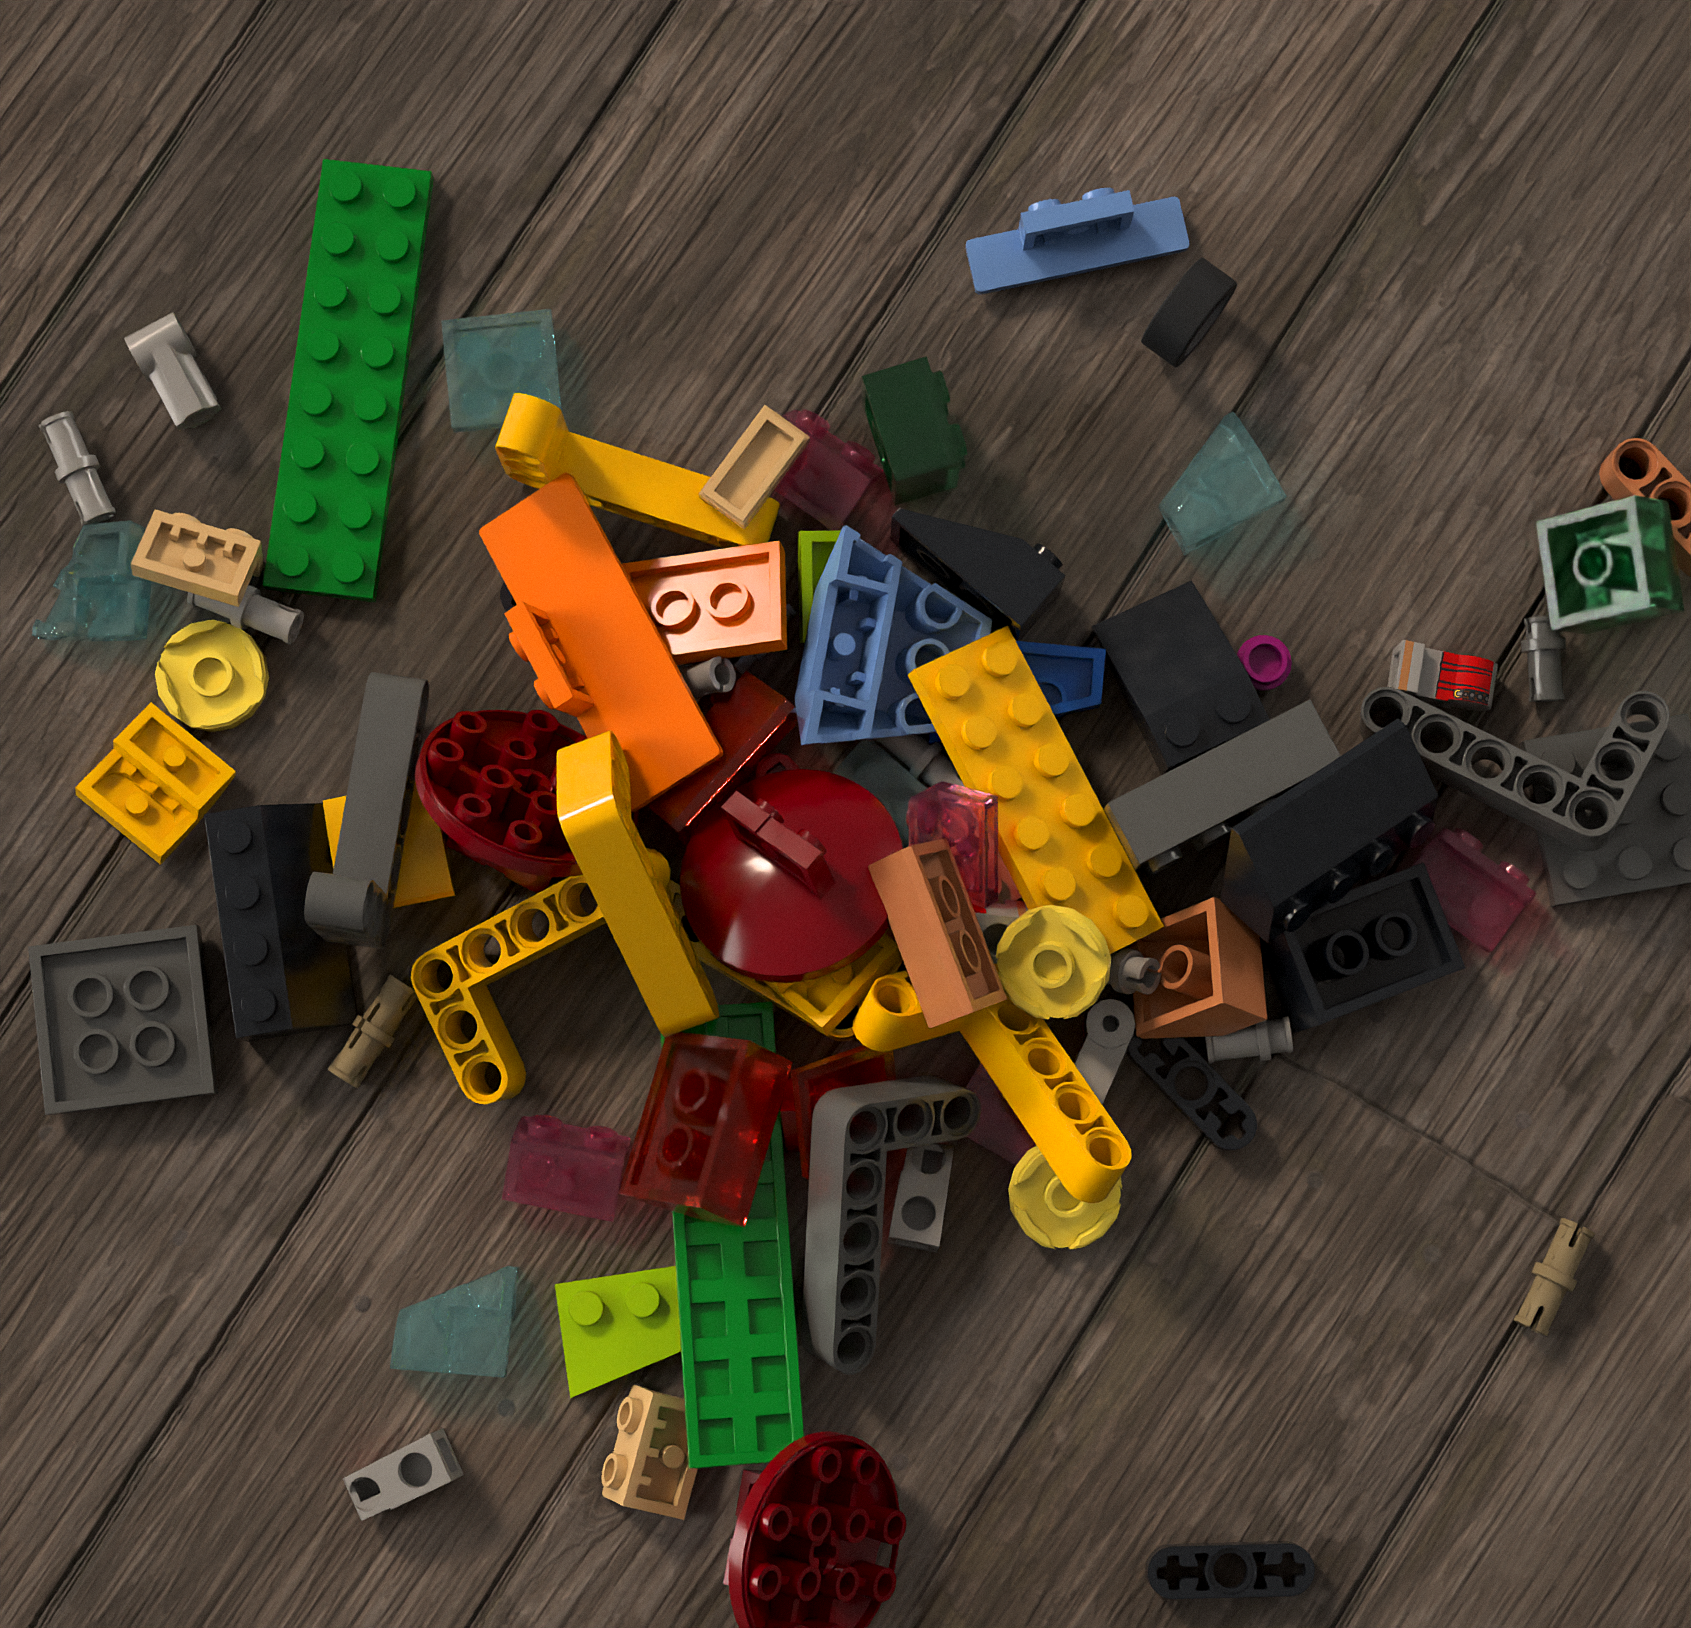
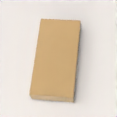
[699,405,810,530]

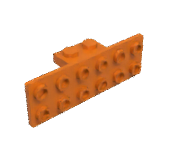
[479,472,723,812]

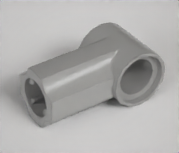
[124,312,221,431]

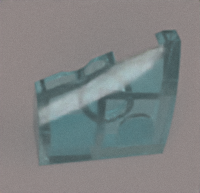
[1158,412,1287,555]
[32,520,151,641]
[390,1266,519,1378]

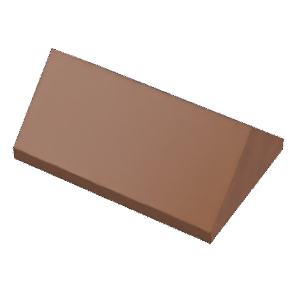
[868,838,1007,1029]

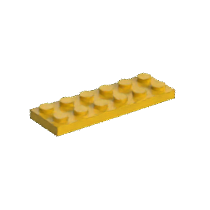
[907,626,1164,954]

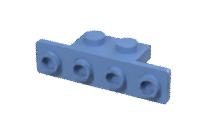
[965,188,1189,295]

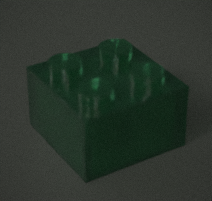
[862,356,967,506]
[1536,495,1684,634]

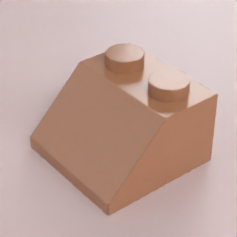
[1129,897,1267,1039]

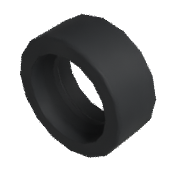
[1141,258,1237,368]

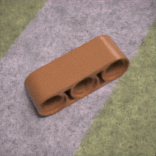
[1599,438,1691,577]

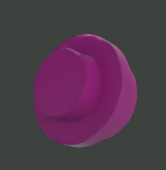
[1237,635,1292,691]

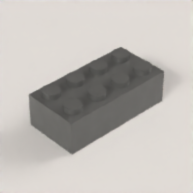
[1104,700,1341,878]

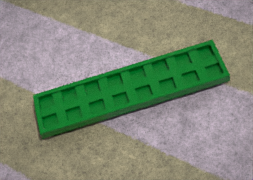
[263,159,434,603]
[660,1002,804,1469]

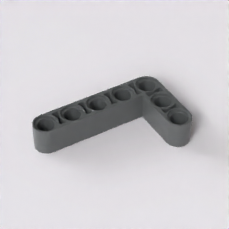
[304,672,429,949]
[1360,687,1670,852]
[801,1075,981,1375]

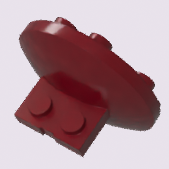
[415,710,639,893]
[680,769,904,983]
[723,1431,906,1628]

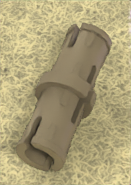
[328,975,418,1089]
[1513,1218,1595,1337]

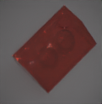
[642,671,797,846]
[618,1032,793,1227]

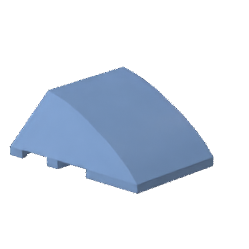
[794,525,992,746]

